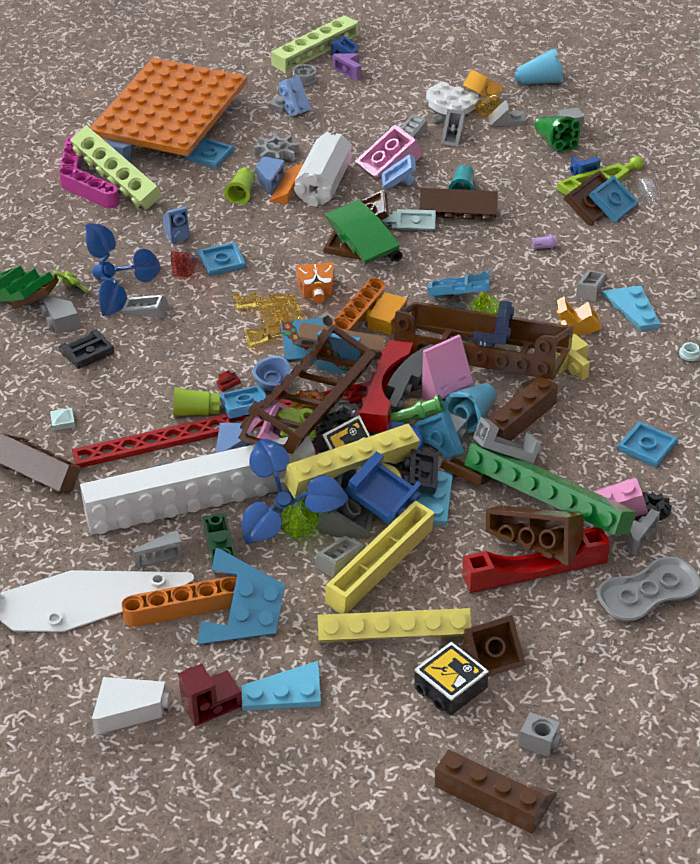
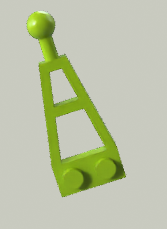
[557,156,644,195]

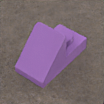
[333,54,361,81]

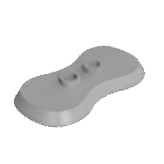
[596,557,700,622]

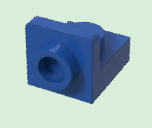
[330,35,360,55]
[570,156,601,175]

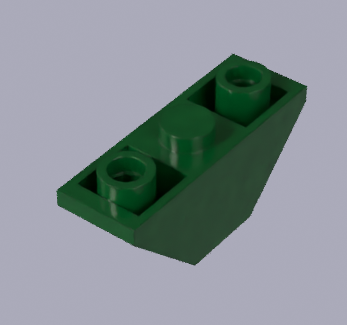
[202,513,237,567]

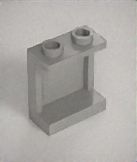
[473,417,542,464]

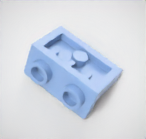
[278,76,311,116]

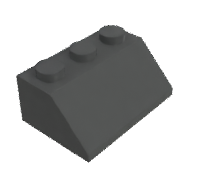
[315,469,373,538]

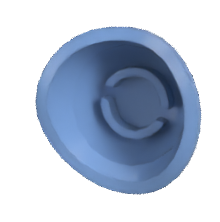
[253,356,291,392]

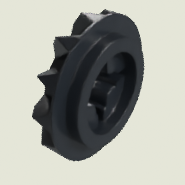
[639,491,672,521]

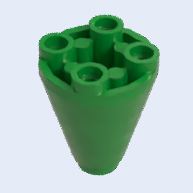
[534,116,581,152]

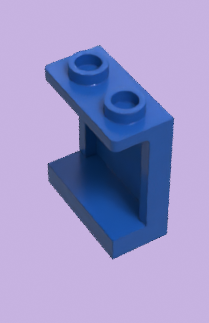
[346,451,421,525]

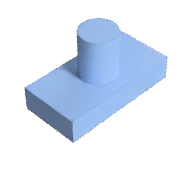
[382,154,416,189]

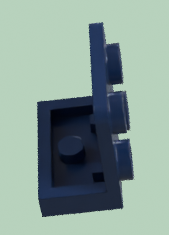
[472,301,514,348]

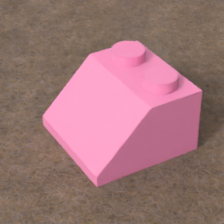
[593,478,648,517]

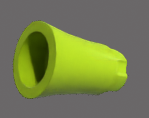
[224,167,255,204]
[173,387,220,417]

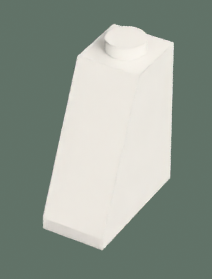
[92,677,170,734]

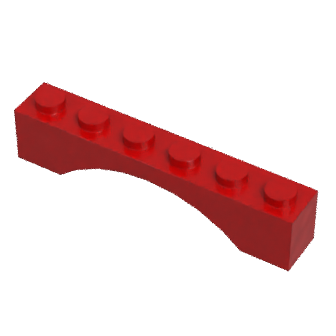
[357,340,414,433]
[462,527,610,593]

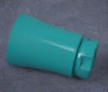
[448,165,474,190]

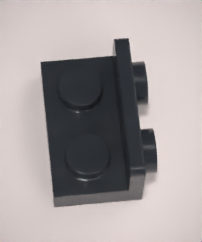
[402,449,438,494]

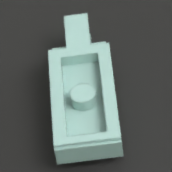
[382,209,436,231]

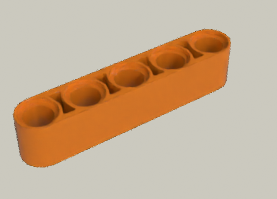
[332,278,386,331]
[121,576,237,627]

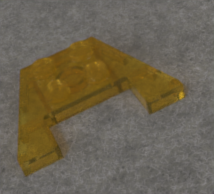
[232,292,305,348]

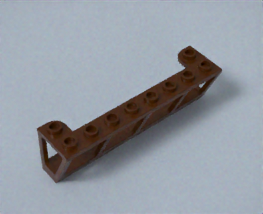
[394,302,573,380]
[238,324,376,454]

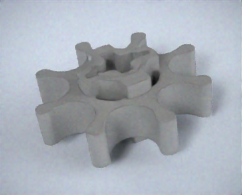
[253,132,300,162]

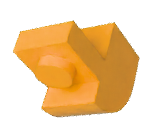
[462,70,503,102]
[556,297,602,335]

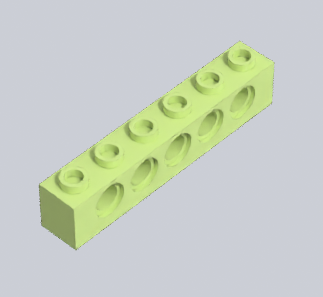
[271,15,359,73]
[70,125,162,210]

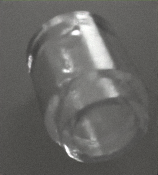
[637,178,660,203]

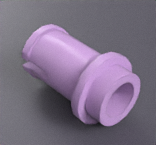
[531,234,557,250]

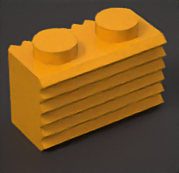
[366,292,408,336]

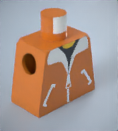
[296,262,334,304]

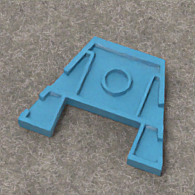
[428,270,490,298]
[197,548,285,645]

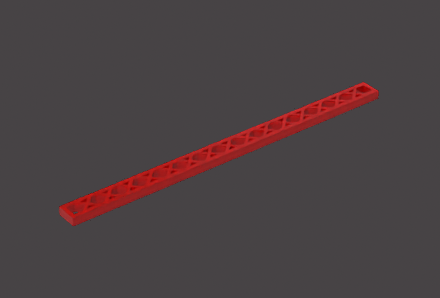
[72,381,416,468]

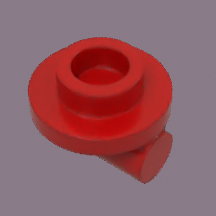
[216,370,241,392]

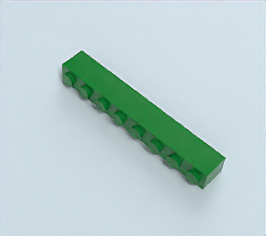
[464,443,637,535]

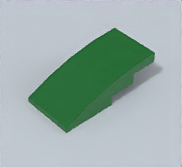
[325,200,400,264]
[0,265,54,302]

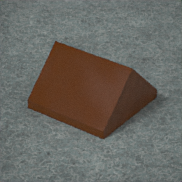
[463,615,526,676]

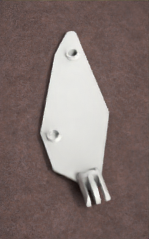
[0,570,194,632]

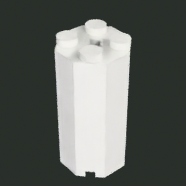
[294,132,352,207]

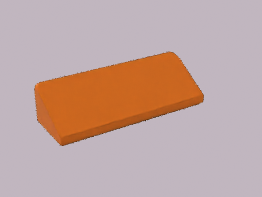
[270,163,303,205]

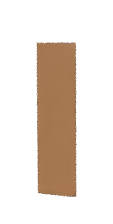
[296,323,384,358]

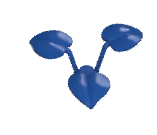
[85,223,161,316]
[242,439,348,544]

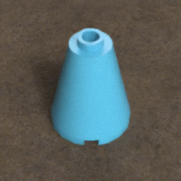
[514,48,564,85]
[443,383,497,434]

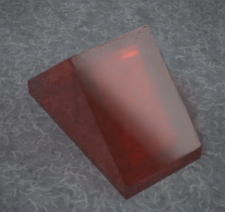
[170,251,198,278]

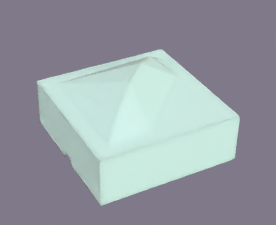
[50,408,75,431]

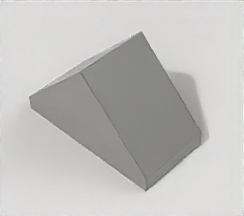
[441,109,466,147]

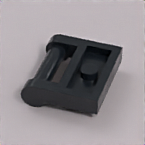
[59,329,115,369]

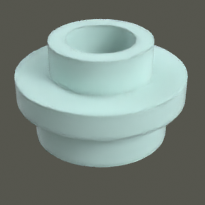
[679,342,700,361]

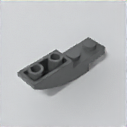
[386,344,434,413]

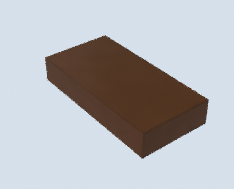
[440,457,491,486]

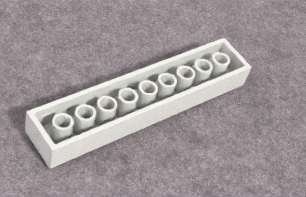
[80,436,315,535]

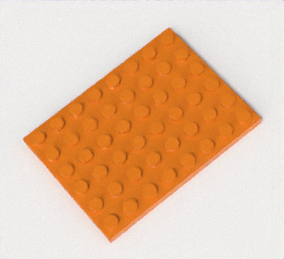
[90,58,248,156]

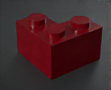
[178,663,242,727]

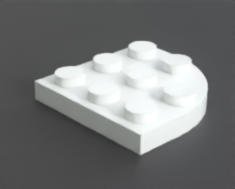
[426,82,485,115]

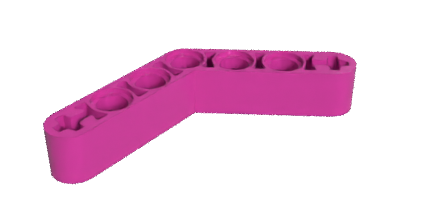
[59,135,120,208]

